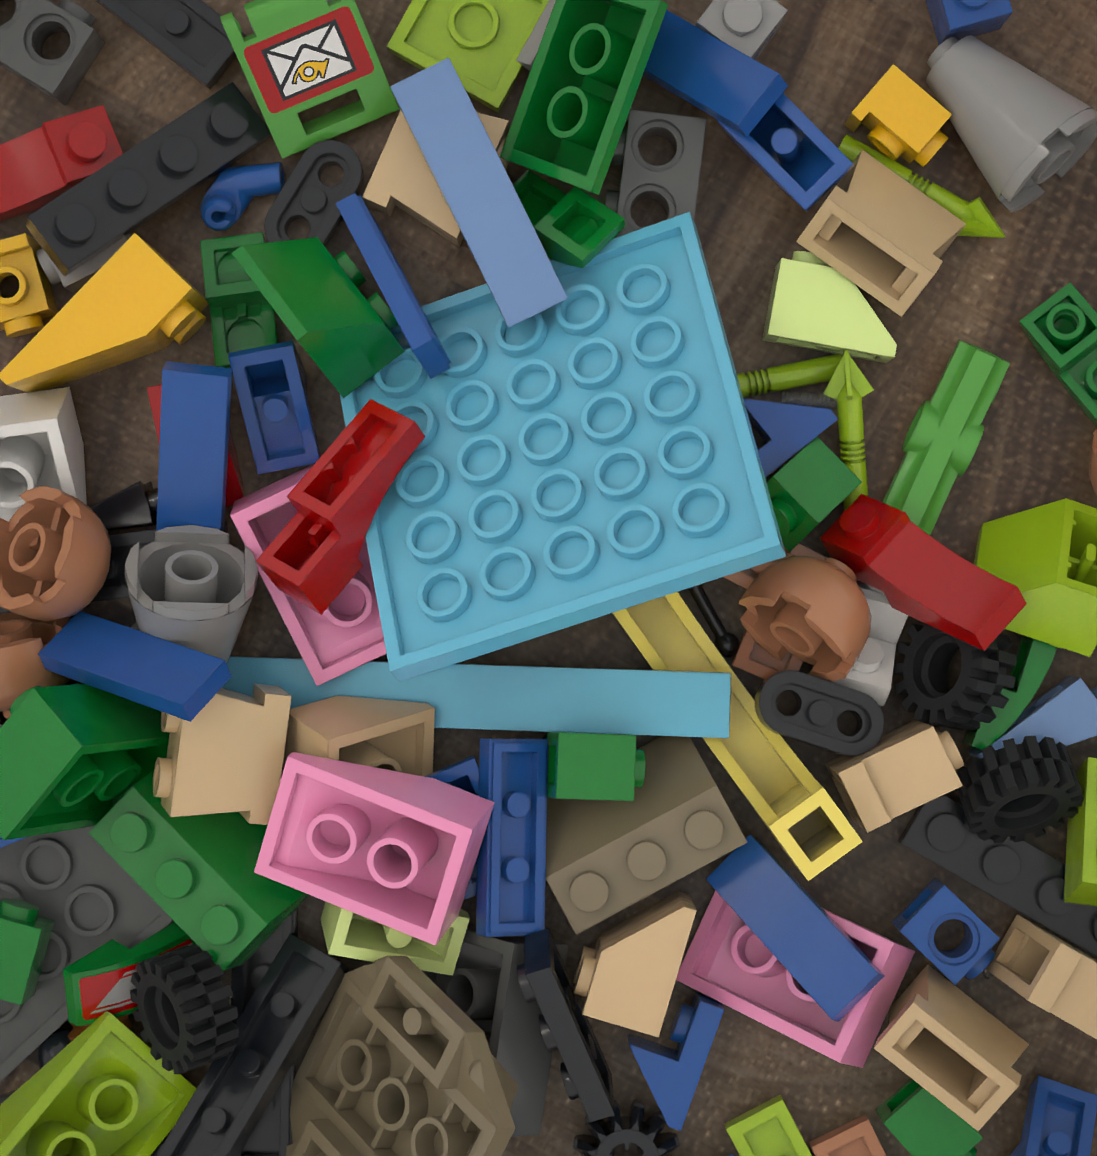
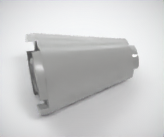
[926,35,1097,212]
[125,525,258,664]

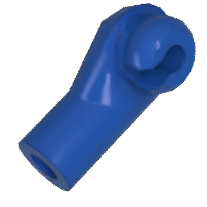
[200,162,286,231]

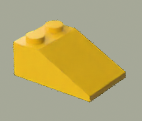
[0,233,208,393]

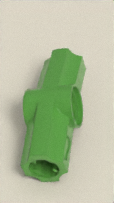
[882,339,1010,535]

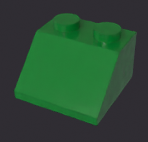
[232,237,405,398]

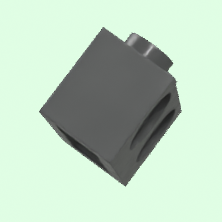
[0,0,106,106]
[605,109,707,238]

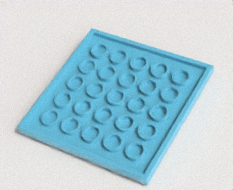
[340,212,786,682]

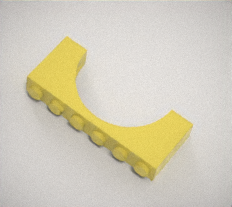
[612,592,863,881]

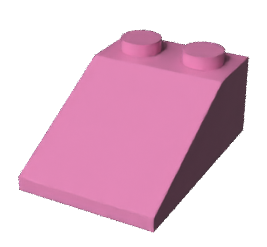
[230,464,386,686]
[254,752,495,946]
[676,890,915,1068]

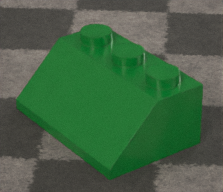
[500,0,669,195]
[0,683,170,840]
[89,770,309,971]

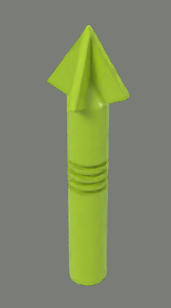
[838,134,1005,238]
[823,349,874,511]
[737,353,842,398]

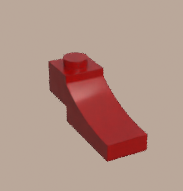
[0,105,123,221]
[256,399,425,615]
[820,494,1027,651]

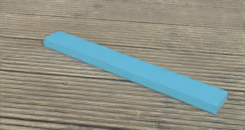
[222,656,731,738]

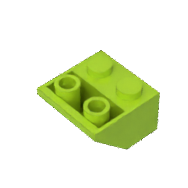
[974,498,1097,657]

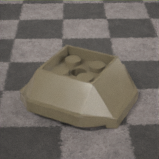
[286,956,519,1156]

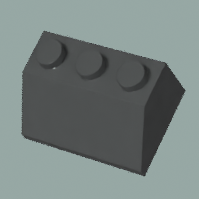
[421,923,569,1137]

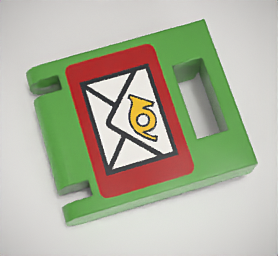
[220,0,400,159]

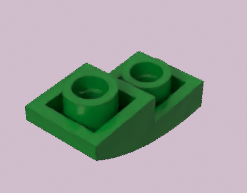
[1019,282,1097,427]

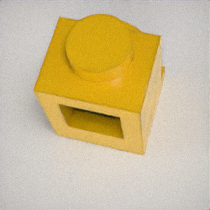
[844,64,952,168]
[0,233,58,337]

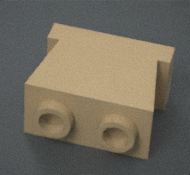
[362,110,510,247]
[796,150,966,317]
[153,684,292,825]
[825,720,964,833]
[986,914,1097,1039]
[874,964,1029,1131]

